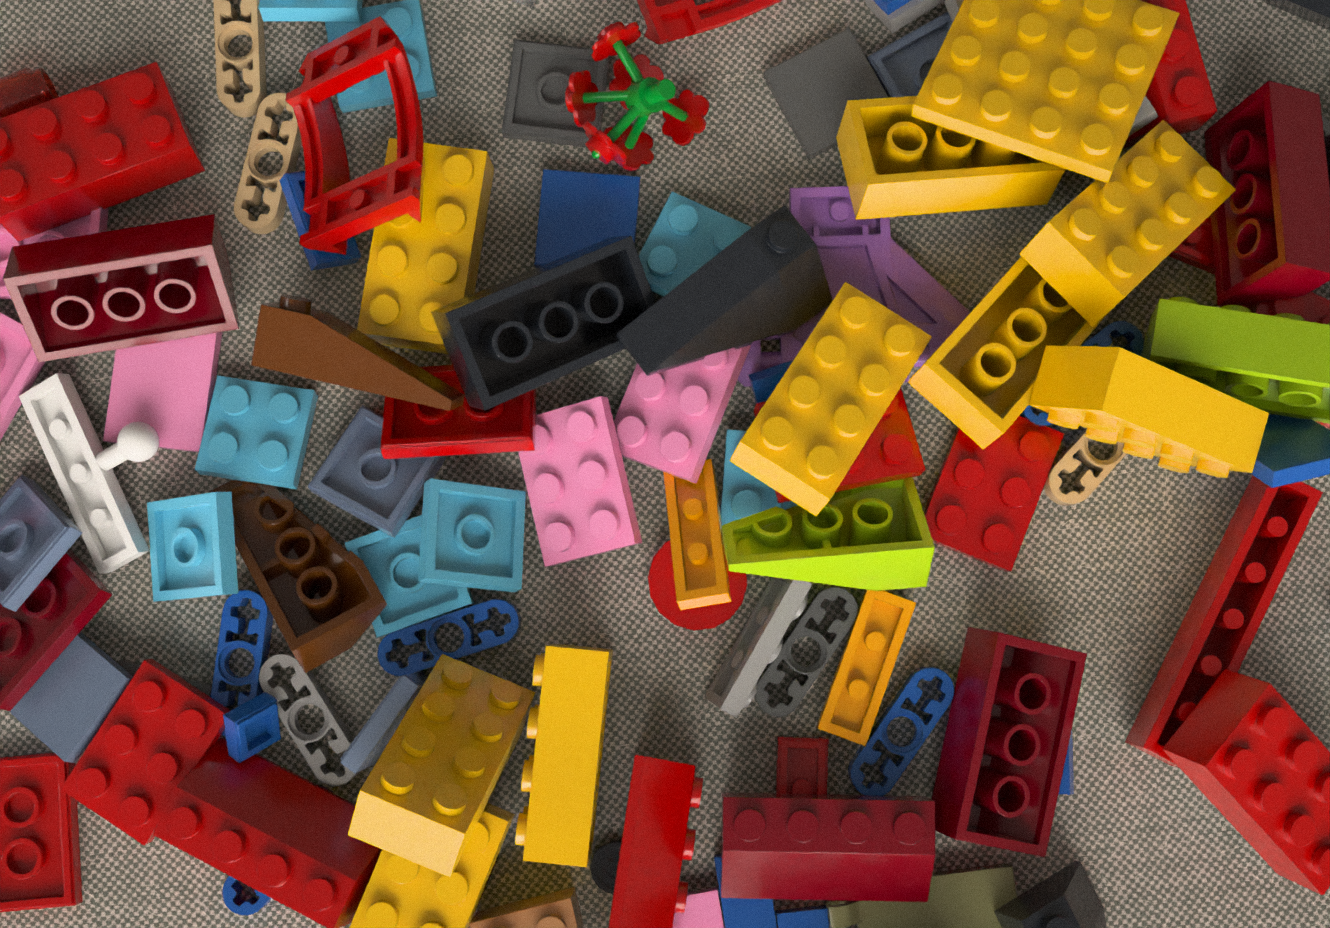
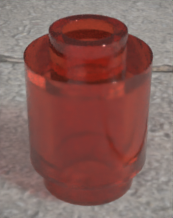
[0,67,59,118]

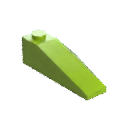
[721,477,935,591]

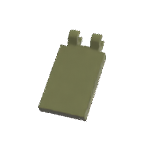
[825,863,1017,928]

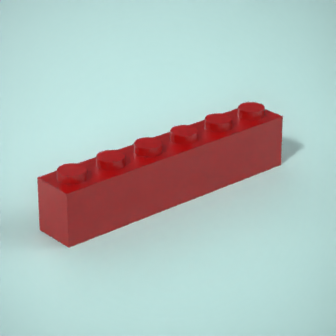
[1125,475,1323,768]

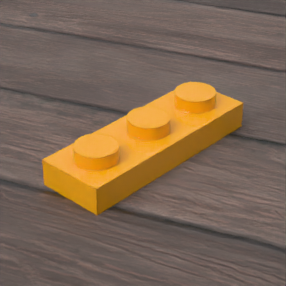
[663,459,731,610]
[816,589,916,747]

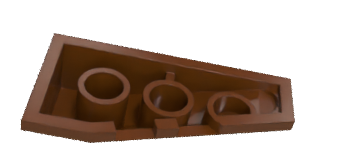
[251,295,465,411]
[208,480,387,673]

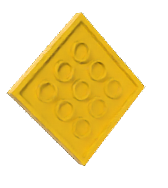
[911,0,1179,183]

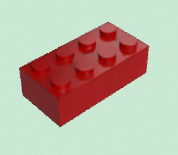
[0,61,205,242]
[1163,669,1330,896]

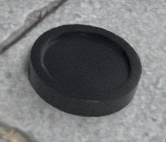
[591,841,621,894]

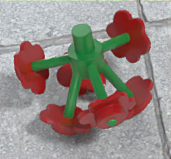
[565,22,710,171]

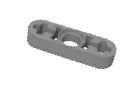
[259,653,360,786]

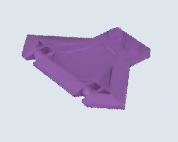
[738,186,970,387]

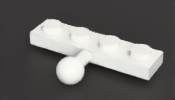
[19,373,159,574]

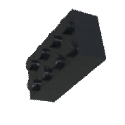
[431,236,656,411]

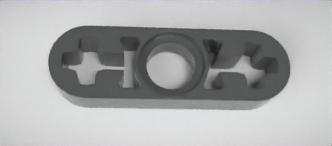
[755,587,858,717]

